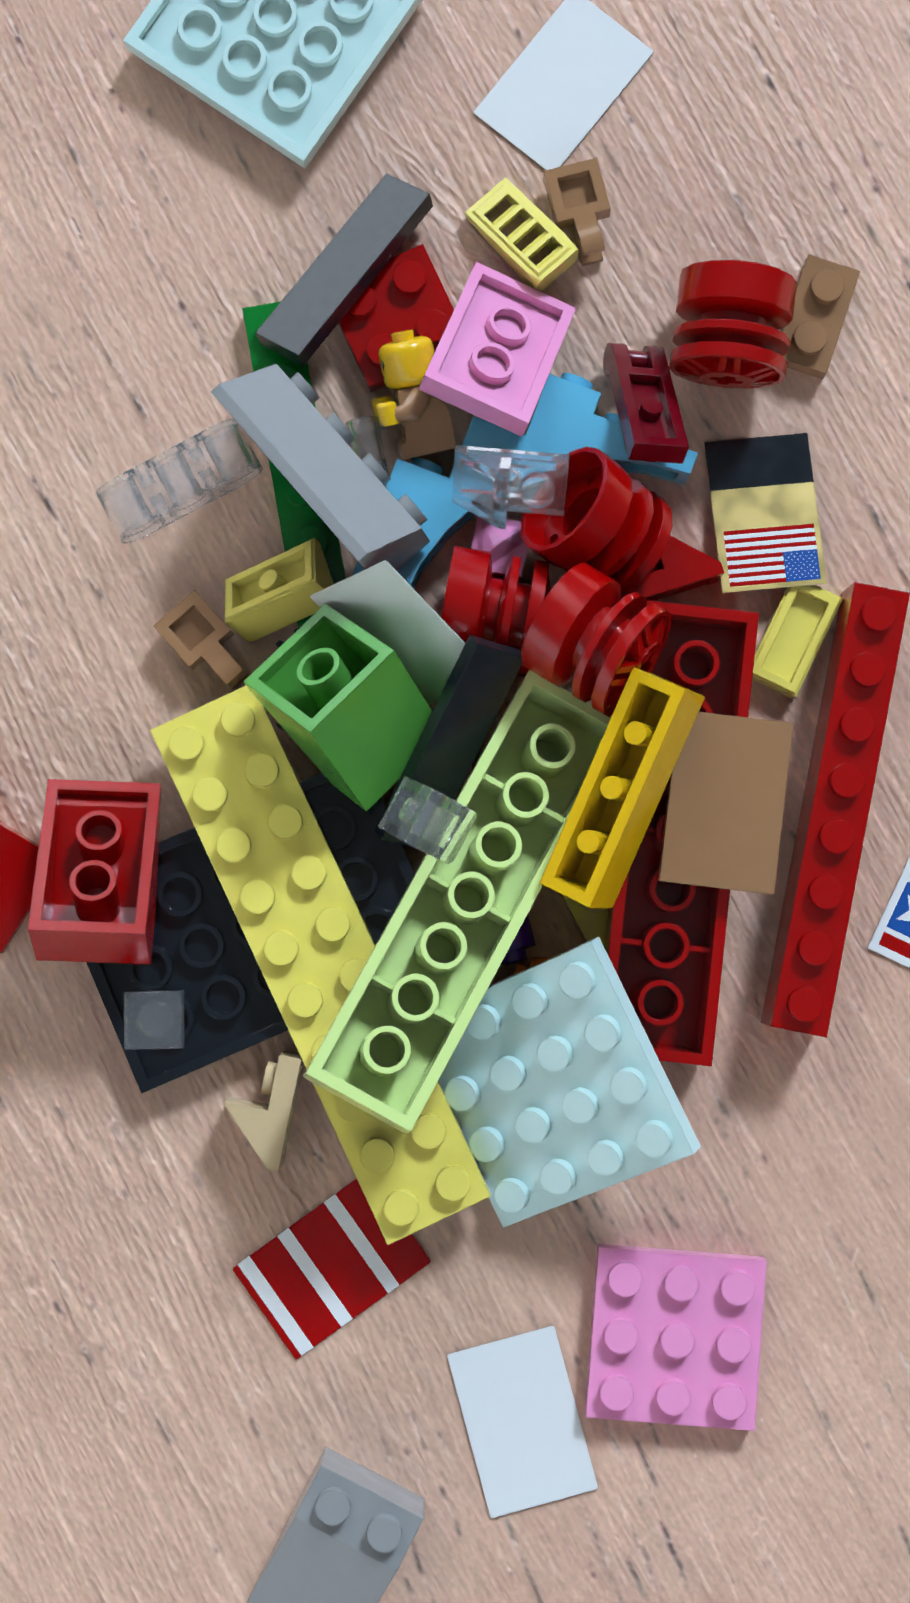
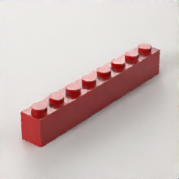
[760,582,910,1038]

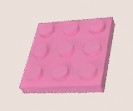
[585,1244,767,1431]

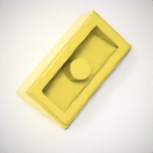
[225,538,334,642]

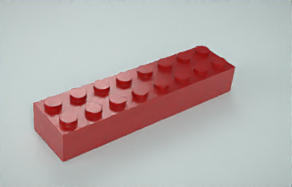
[604,600,759,1067]

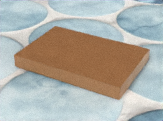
[657,712,794,895]

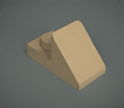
[223,1051,304,1171]

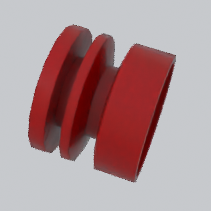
[669,260,797,389]
[521,446,673,595]
[441,546,551,677]
[521,562,672,717]

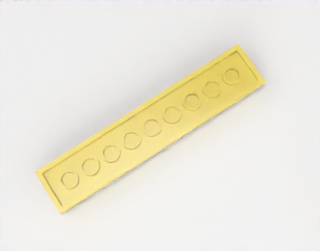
[150,686,491,1245]

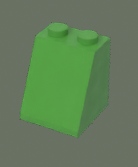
[244,603,432,811]

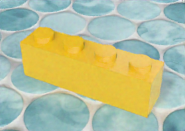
[540,667,705,908]

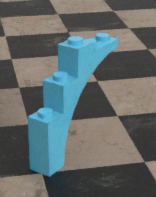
[352,373,698,589]

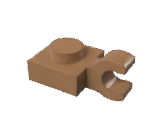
[543,157,611,267]
[153,589,249,689]

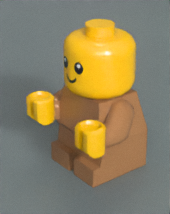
[371,330,457,460]

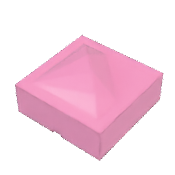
[471,514,527,580]

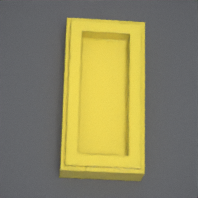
[752,585,843,699]

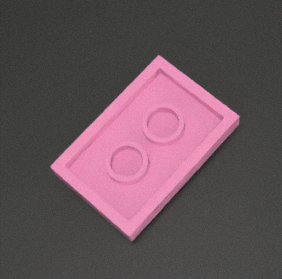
[418,262,576,437]

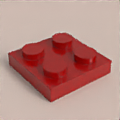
[338,244,454,392]

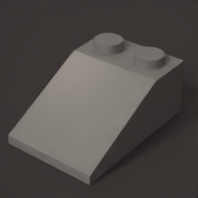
[247,1447,425,1603]

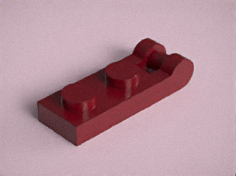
[603,342,689,464]

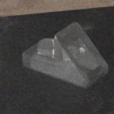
[452,445,569,529]
[378,776,477,864]

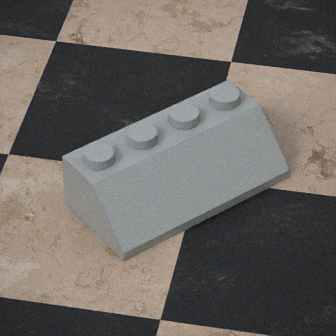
[211,364,430,571]

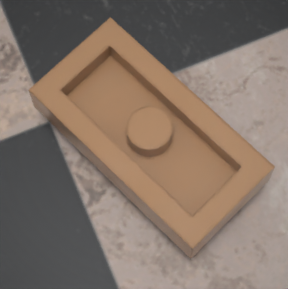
[781,254,860,379]

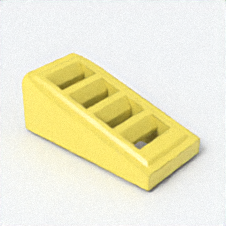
[465,177,579,292]

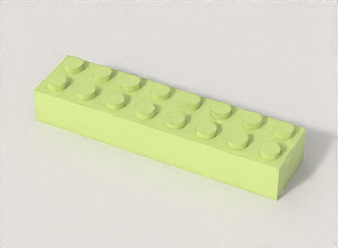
[303,670,612,1133]

